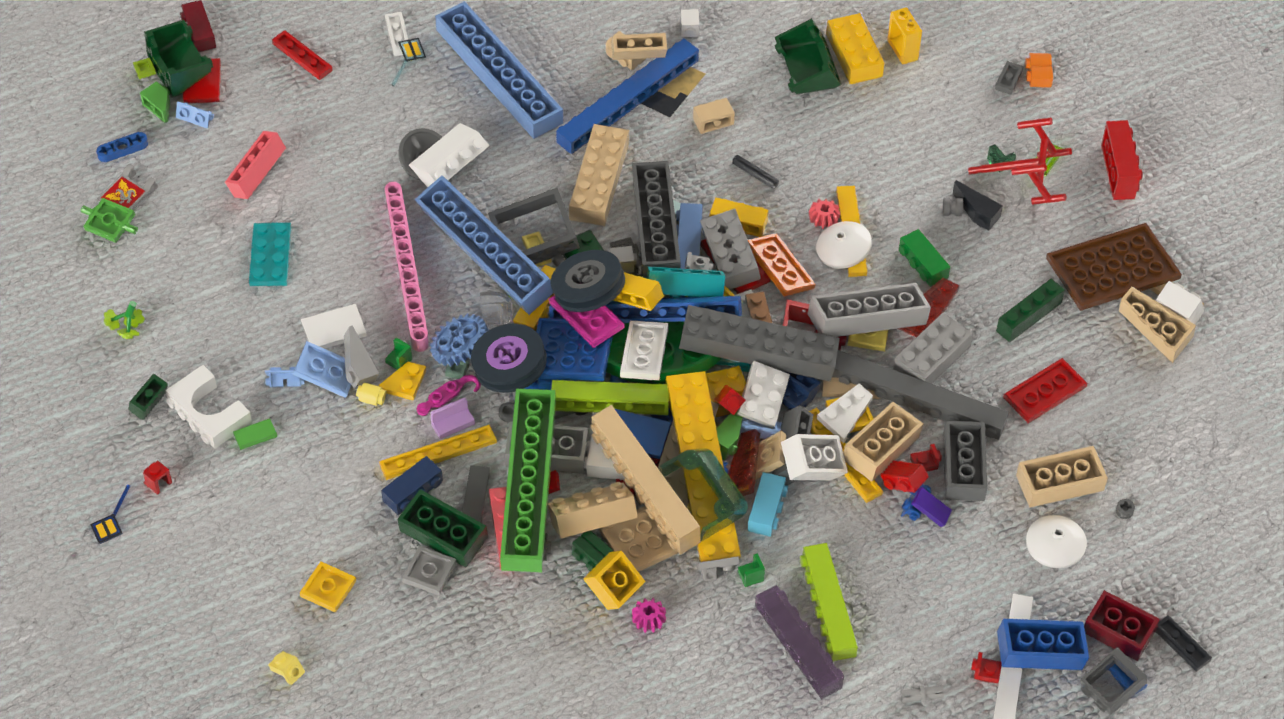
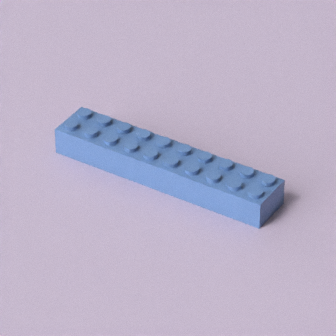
[435,1,563,139]
[415,175,553,315]

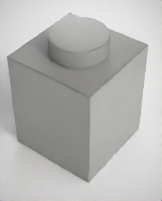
[609,246,637,273]

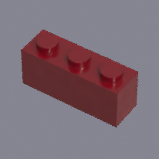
[179,0,217,52]

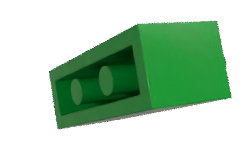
[898,229,950,287]

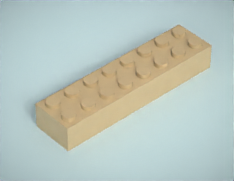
[591,405,701,555]

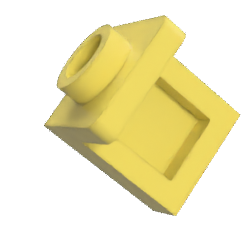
[268,651,305,685]

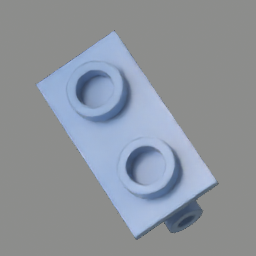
[176,101,214,128]
[265,367,305,388]
[740,417,782,439]

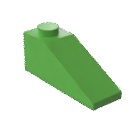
[716,411,742,461]

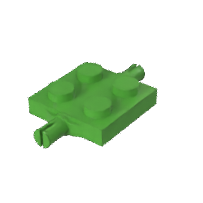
[80,198,138,243]

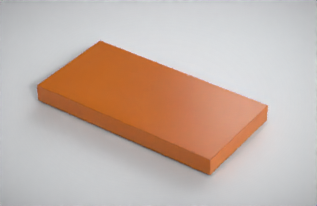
[748,233,816,297]

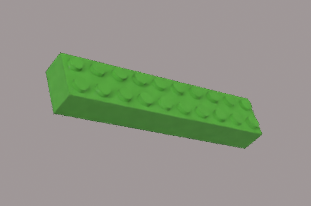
[500,389,556,572]

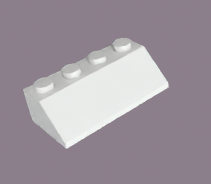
[409,123,490,188]

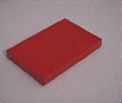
[183,58,221,104]

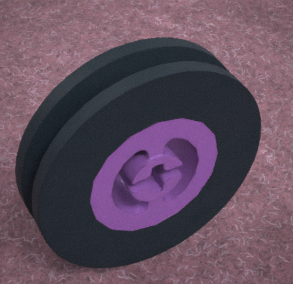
[471,324,547,393]

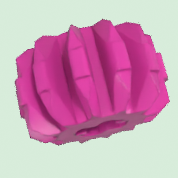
[632,598,666,633]

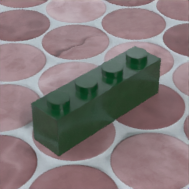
[996,278,1065,343]

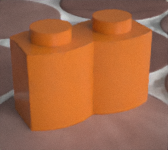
[1025,53,1053,88]

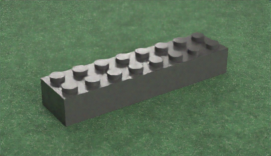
[632,161,681,278]
[679,305,839,382]

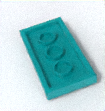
[249,222,291,286]

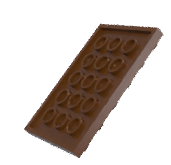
[1046,223,1182,311]

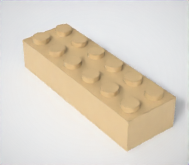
[569,124,629,226]

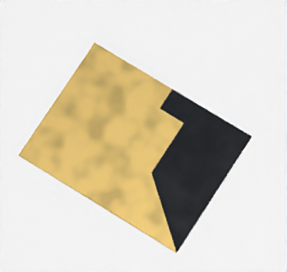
[641,67,706,118]

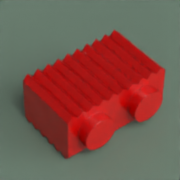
[880,460,929,493]

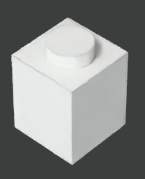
[681,9,699,37]

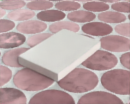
[301,304,367,349]

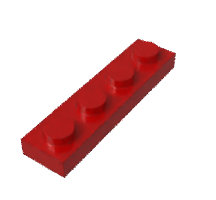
[272,30,333,80]

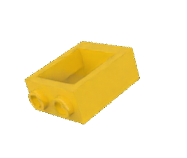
[887,7,922,65]

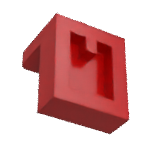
[910,444,942,472]
[971,652,1002,684]

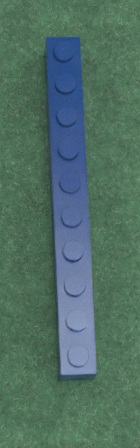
[556,38,699,154]
[549,296,742,323]

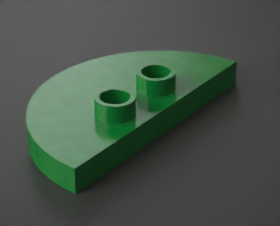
[606,321,722,384]

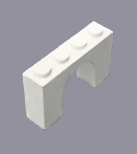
[165,365,252,449]
[584,412,644,480]

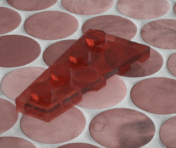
[897,278,960,338]
[726,429,760,499]

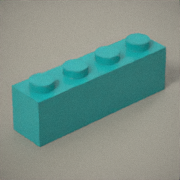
[647,266,725,298]

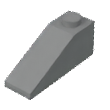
[344,325,379,389]

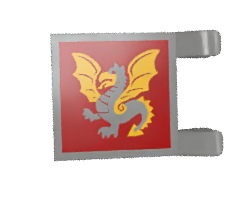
[97,164,158,210]

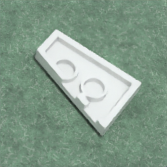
[817,383,873,443]

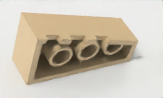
[1119,286,1196,363]

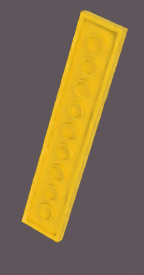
[666,371,741,562]

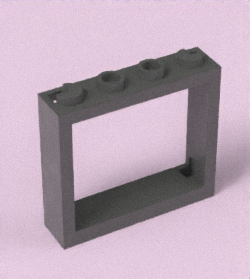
[488,188,580,264]

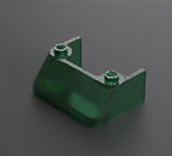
[659,448,748,542]

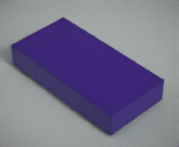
[911,487,952,527]

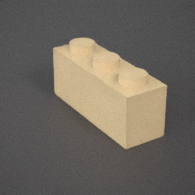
[611,33,667,60]

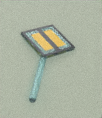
[391,38,426,86]

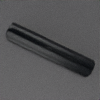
[732,155,779,189]

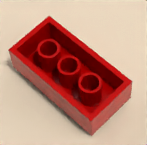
[1101,120,1143,200]

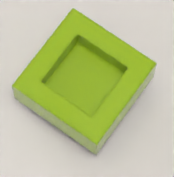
[133,57,156,79]

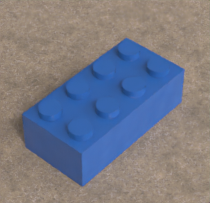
[997,619,1089,670]

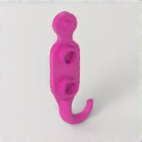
[417,375,481,416]

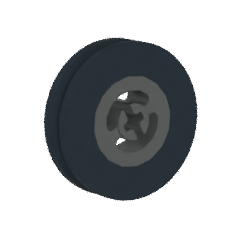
[550,250,625,312]

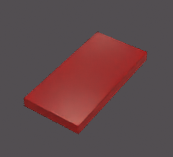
[1003,358,1088,423]

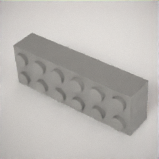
[808,283,931,337]

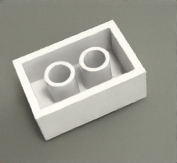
[781,434,848,480]

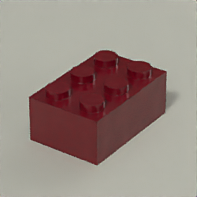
[1084,590,1160,661]

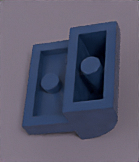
[782,371,821,410]

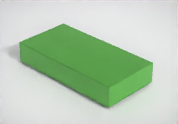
[233,418,277,450]

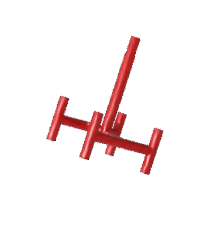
[968,117,1072,205]

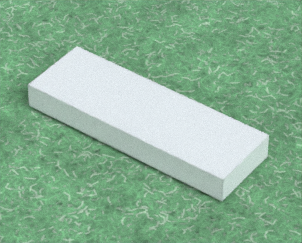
[384,12,408,56]

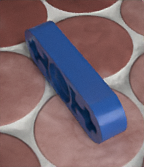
[96,132,148,162]

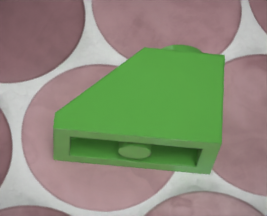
[140,81,170,123]

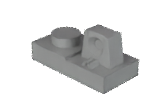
[696,557,740,582]

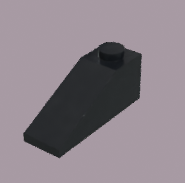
[952,180,1003,231]

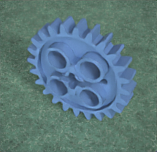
[430,313,489,367]

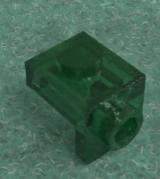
[987,144,1016,173]

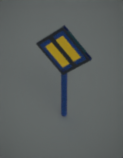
[90,484,130,544]

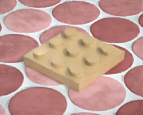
[599,506,679,572]

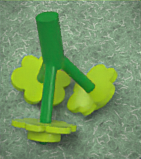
[104,301,145,339]

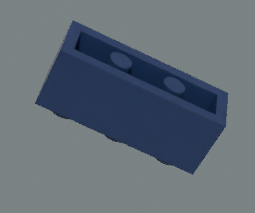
[381,456,443,515]

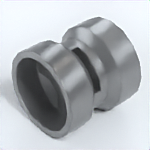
[943,198,963,216]

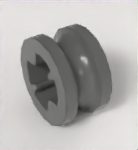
[1116,499,1135,519]

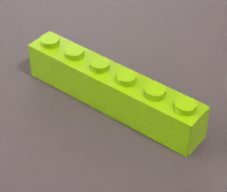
[551,380,669,415]
[800,543,858,661]

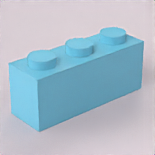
[748,472,788,537]

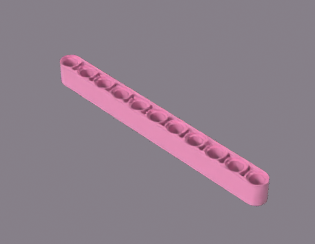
[385,182,429,352]

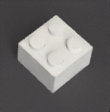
[1156,281,1204,324]

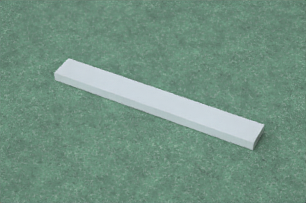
[993,594,1033,719]

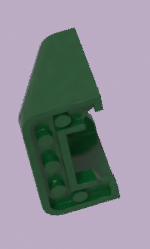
[774,18,842,94]
[144,20,213,98]

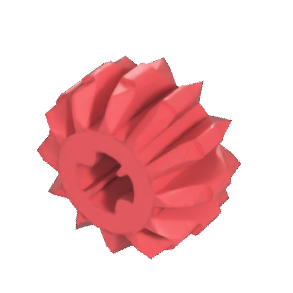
[809,198,840,229]

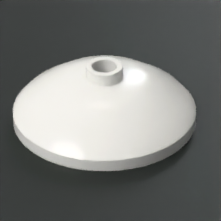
[816,221,872,269]
[1026,515,1087,568]

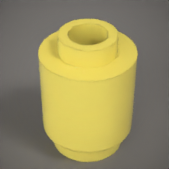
[356,382,386,406]

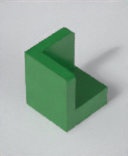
[385,338,412,370]
[738,553,765,587]

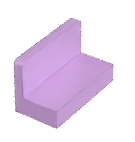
[430,397,475,439]

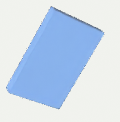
[293,341,351,398]

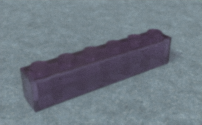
[755,585,844,700]

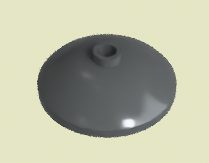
[398,128,442,181]

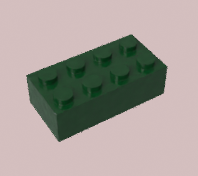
[397,489,488,567]

